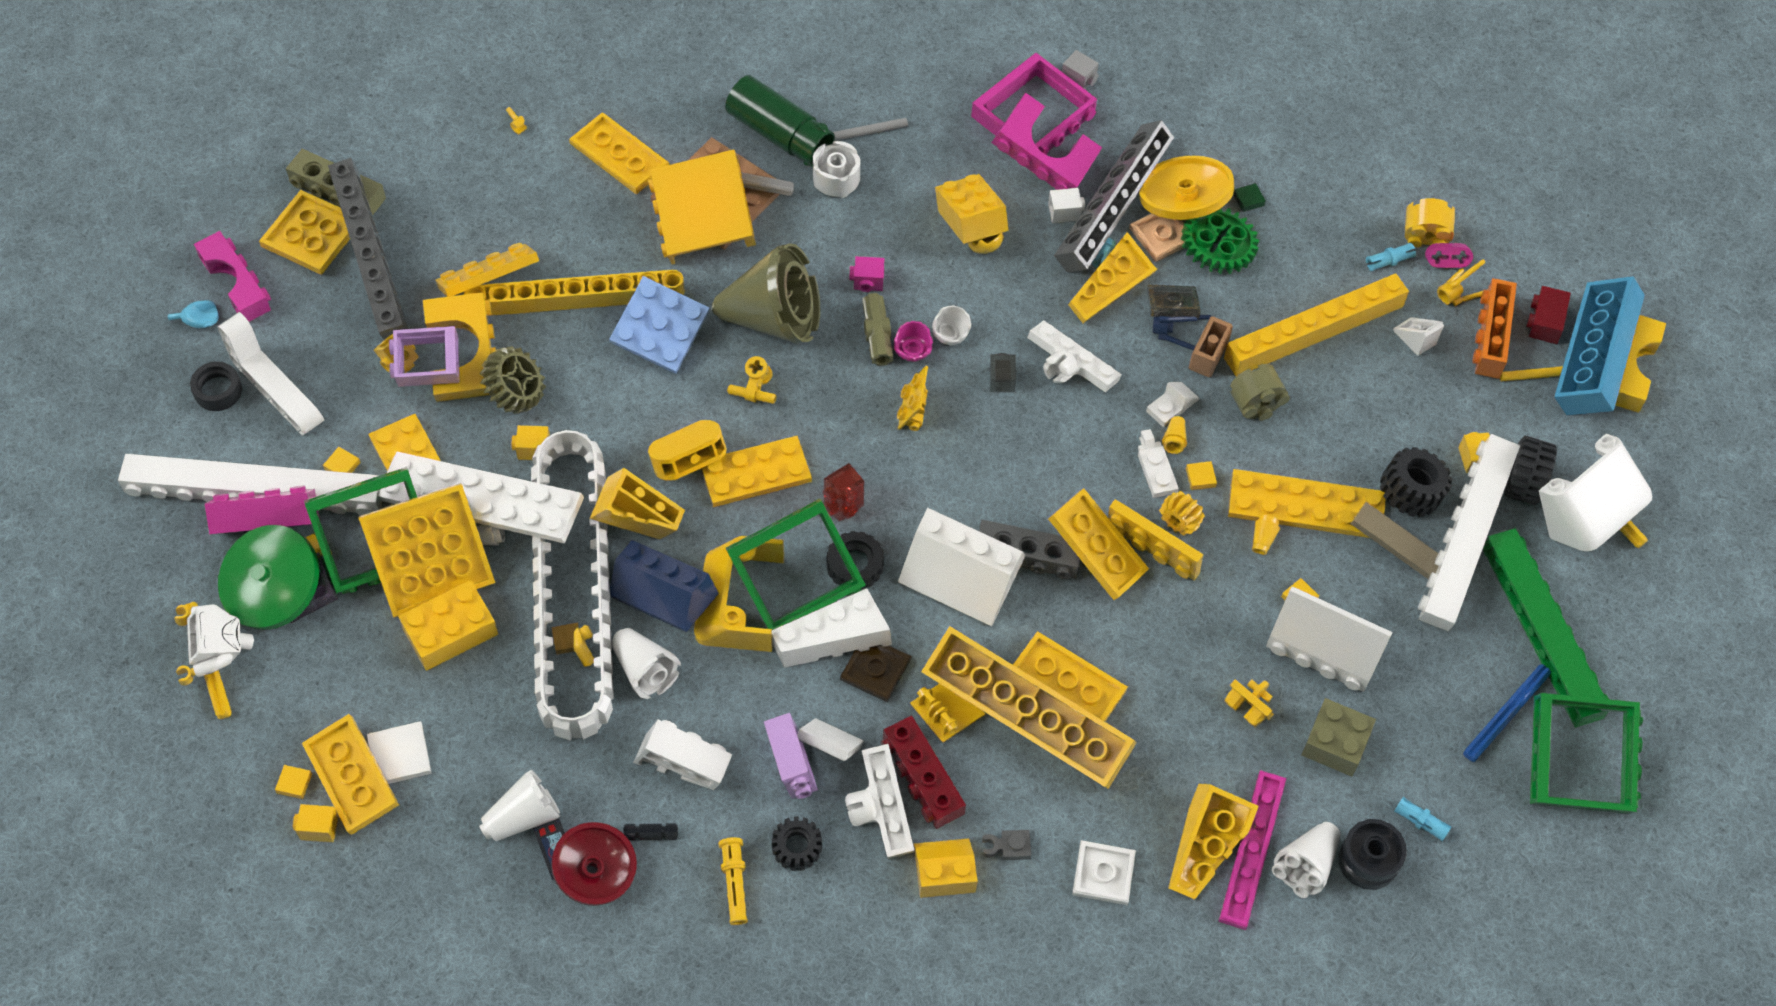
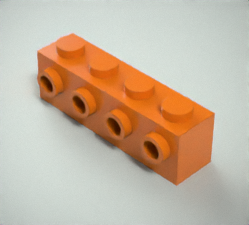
[1472,278,1517,379]

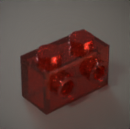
[823,463,864,521]

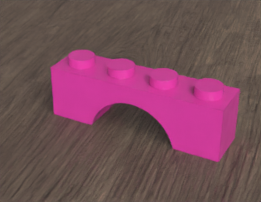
[194,231,271,322]

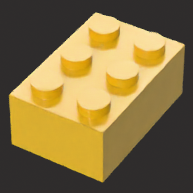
[935,174,1009,244]
[398,580,499,671]

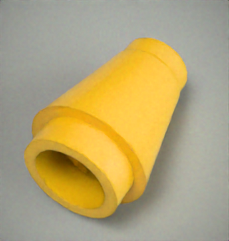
[1162,416,1187,454]
[1252,515,1280,555]

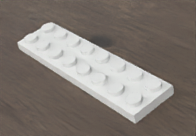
[378,452,584,543]

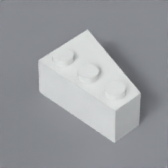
[633,720,732,790]

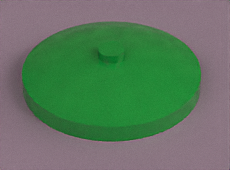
[218,525,319,630]

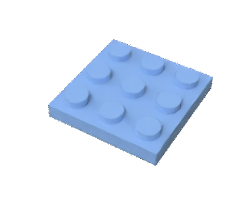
[609,276,710,374]

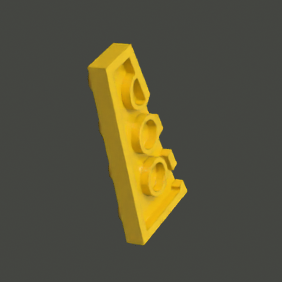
[1068,232,1157,323]

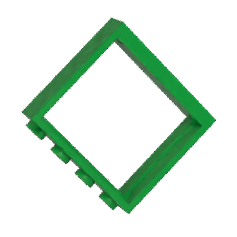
[304,467,417,594]
[726,498,865,630]
[1530,693,1643,814]

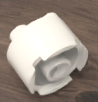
[813,141,860,198]

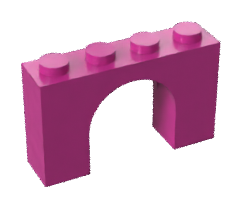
[991,93,1102,190]

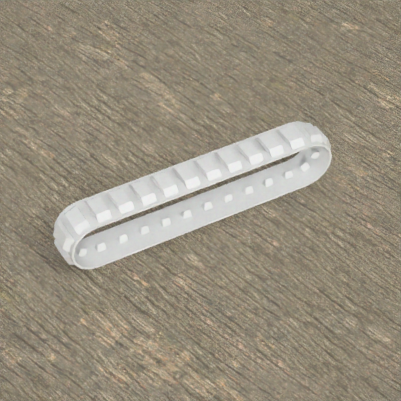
[531,430,614,740]

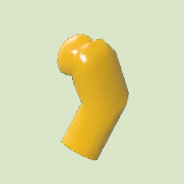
[574,625,594,667]

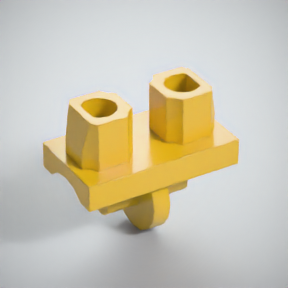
[1224,679,1274,727]

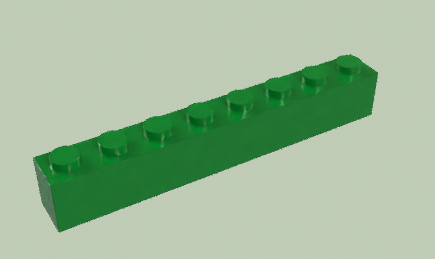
[1482,528,1609,728]

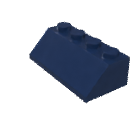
[610,540,719,632]

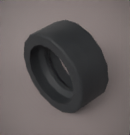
[190,361,242,411]

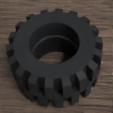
[1504,435,1557,505]
[1380,447,1452,517]

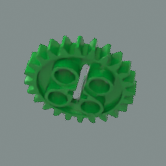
[1181,208,1259,274]

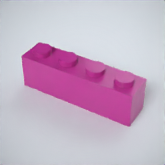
[205,485,319,534]

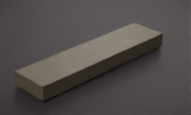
[1351,502,1438,579]

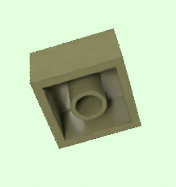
[1301,698,1376,777]

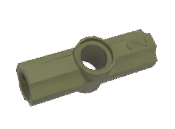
[862,293,893,366]

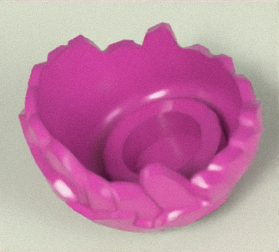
[894,321,933,362]

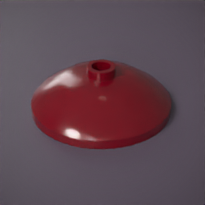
[551,822,637,906]

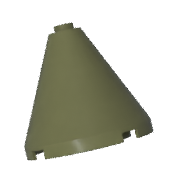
[712,243,820,344]

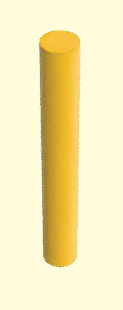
[1500,366,1563,382]

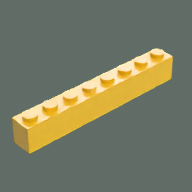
[1224,273,1409,377]

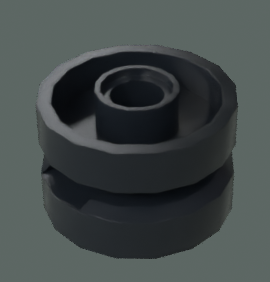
[1338,819,1407,890]

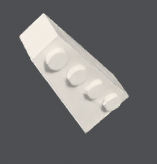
[772,588,892,668]

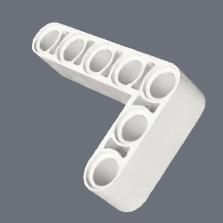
[218,312,324,436]

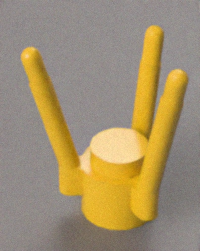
[1437,259,1488,306]

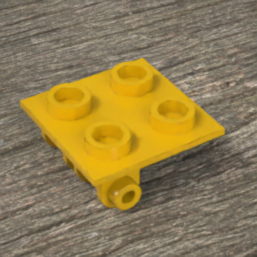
[897,366,928,431]
[910,684,985,743]

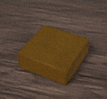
[552,622,579,655]

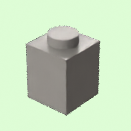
[1062,50,1099,89]

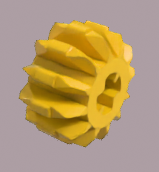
[1159,491,1205,536]

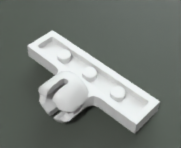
[1027,320,1122,392]
[845,744,915,859]

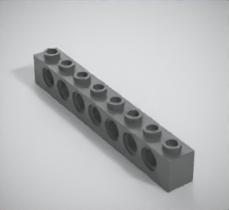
[1054,120,1174,272]
[328,158,408,340]

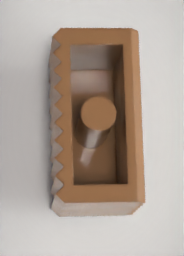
[1188,317,1233,377]

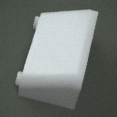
[1539,434,1652,551]

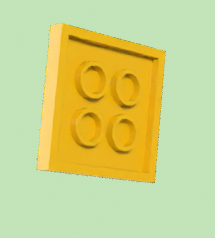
[259,190,350,275]

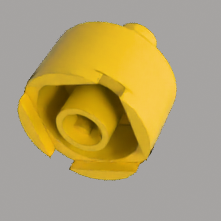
[1405,198,1455,248]

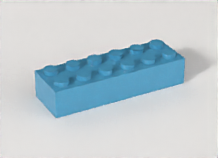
[1554,276,1645,415]

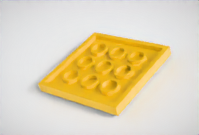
[359,483,495,618]

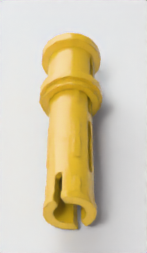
[718,837,748,925]

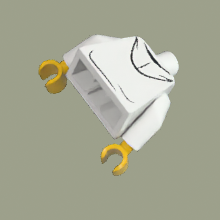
[174,604,254,686]

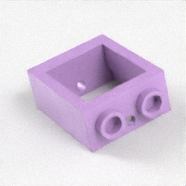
[389,326,460,387]
[764,713,818,799]

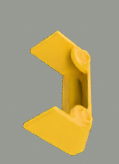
[694,536,785,652]

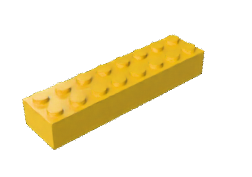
[921,626,1137,789]

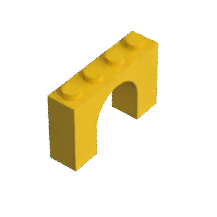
[423,292,496,402]

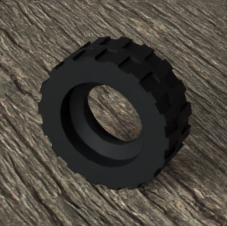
[827,531,884,590]

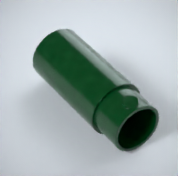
[725,75,835,167]

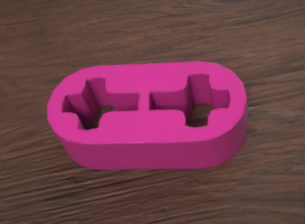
[1425,243,1473,268]

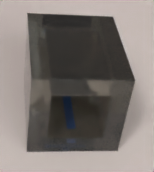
[989,353,1016,392]

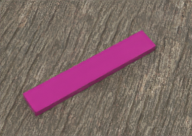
[1218,770,1287,930]

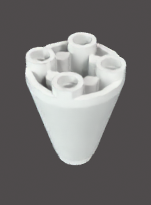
[1272,822,1341,898]

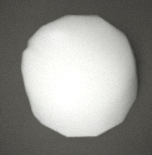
[932,305,971,346]

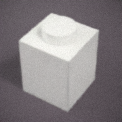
[1048,188,1085,223]

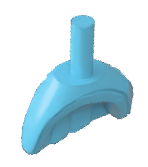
[168,300,219,328]

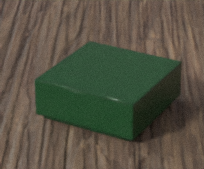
[1233,183,1266,212]

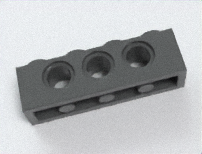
[979,520,1080,579]

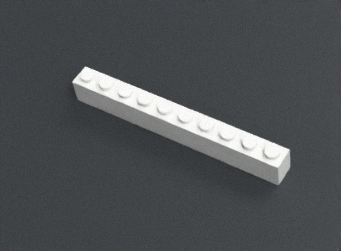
[118,454,382,515]

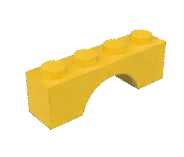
[1615,315,1666,413]

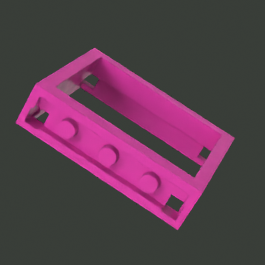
[971,53,1097,155]

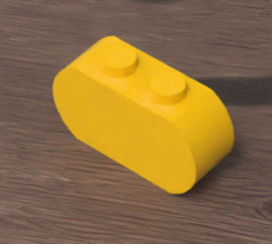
[648,420,727,481]

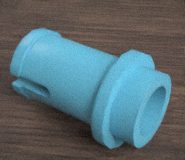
[1092,238,1116,268]

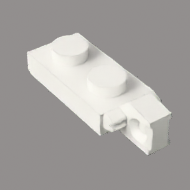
[1138,429,1179,498]

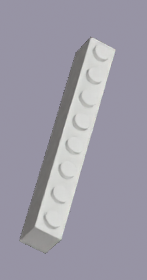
[1418,434,1520,631]

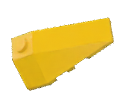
[1168,784,1259,899]

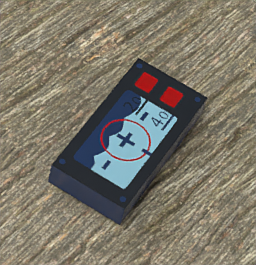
[533,818,565,880]

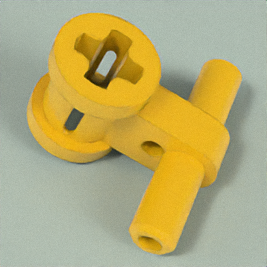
[727,356,777,404]

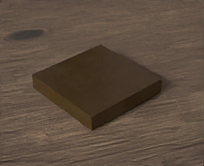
[840,645,912,702]

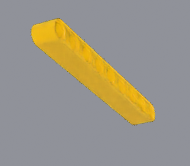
[464,270,685,316]

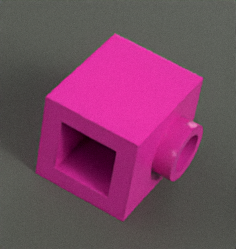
[849,256,885,292]

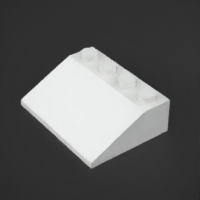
[898,508,1026,626]
[1266,586,1393,692]

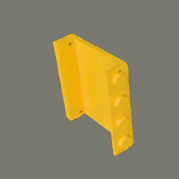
[648,149,756,265]

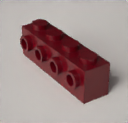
[881,715,966,829]

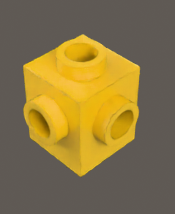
[374,334,419,373]

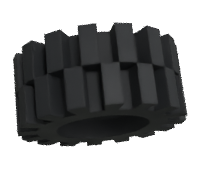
[772,816,822,871]

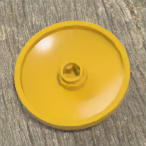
[1139,156,1235,220]

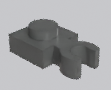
[982,830,1031,860]

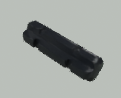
[623,823,678,840]

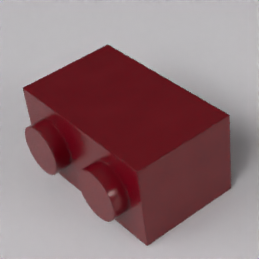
[1526,286,1571,345]

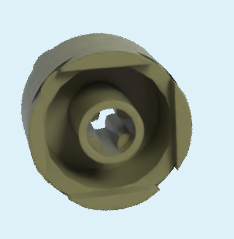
[1230,364,1290,421]

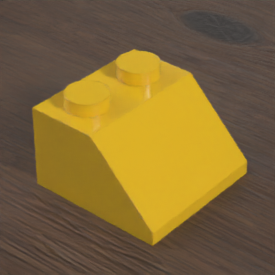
[914,838,978,898]

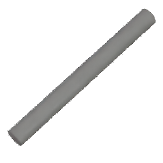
[833,118,908,141]

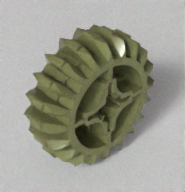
[480,346,546,414]

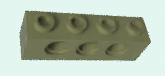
[286,149,386,215]

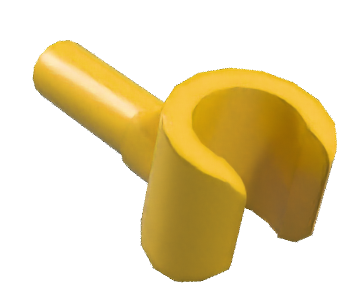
[506,107,527,135]

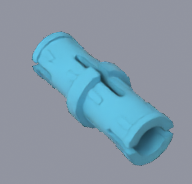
[1366,243,1416,271]
[1394,797,1452,841]

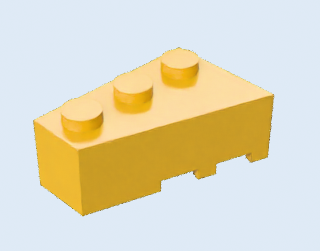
[589,468,685,539]

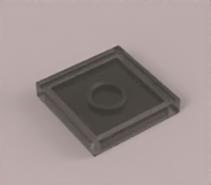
[1147,284,1201,318]

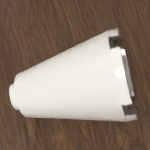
[611,628,681,699]
[479,770,561,841]

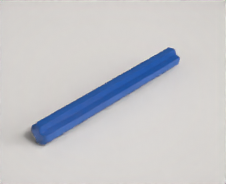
[1463,664,1551,762]

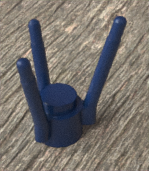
[1153,314,1212,350]

